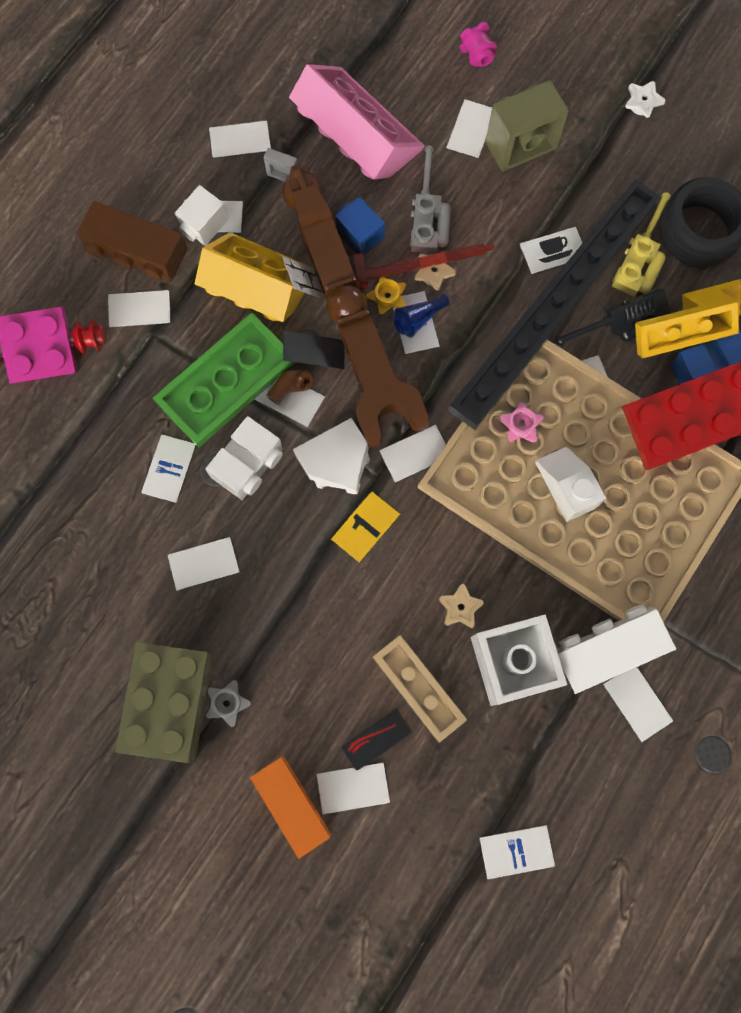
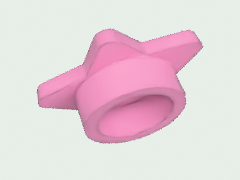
[500,402,544,443]

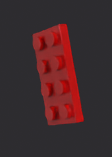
[622,361,741,470]

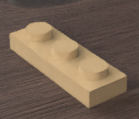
[372,635,467,743]

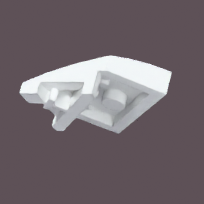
[293,418,370,494]

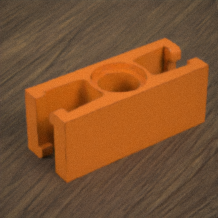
[250,756,332,859]

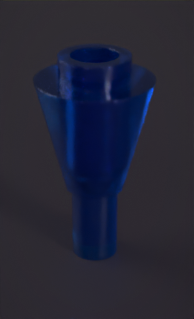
[393,294,450,338]

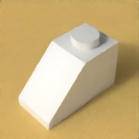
[535,447,606,522]

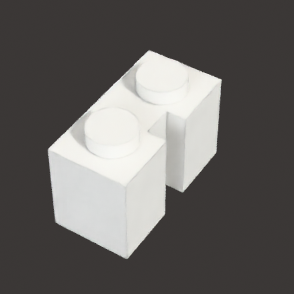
[205,416,283,500]

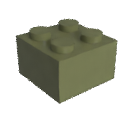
[485,80,569,172]

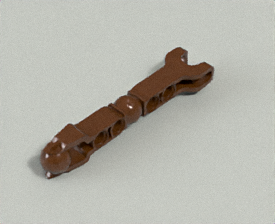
[282,164,429,449]

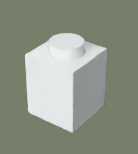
[174,185,229,246]

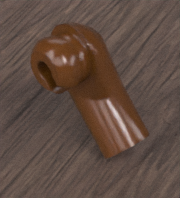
[266,370,314,405]

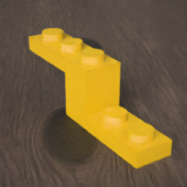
[635,279,741,358]

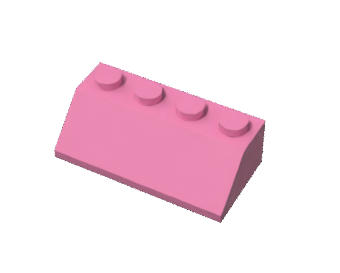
[289,64,425,180]

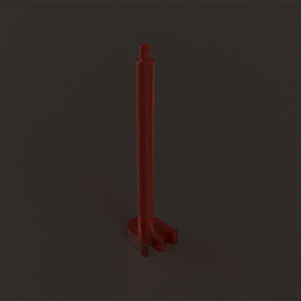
[353,243,494,289]

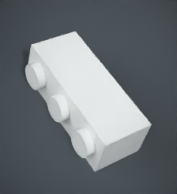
[556,604,676,694]

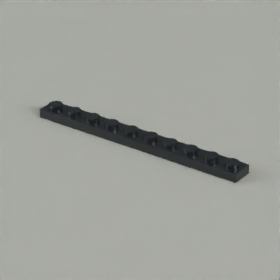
[448,179,661,430]

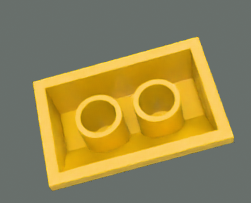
[195,232,314,322]

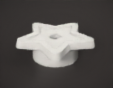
[625,81,665,118]

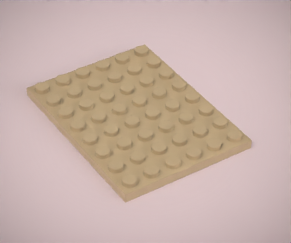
[418,340,741,623]

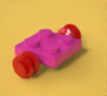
[0,307,106,384]

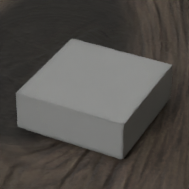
[264,148,298,182]

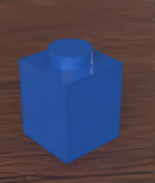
[335,197,385,258]

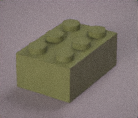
[115,642,214,763]

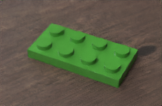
[153,313,296,448]

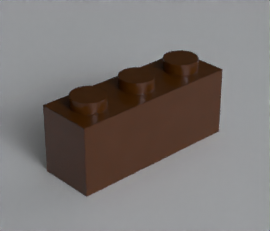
[77,201,187,282]

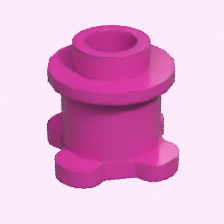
[459,22,498,67]

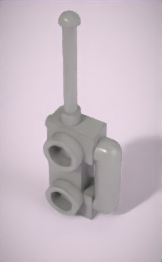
[410,145,451,253]

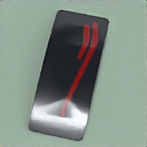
[342,709,411,770]

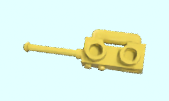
[611,192,671,297]

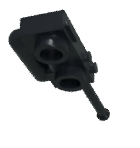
[556,288,671,345]

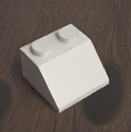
[470,614,567,706]

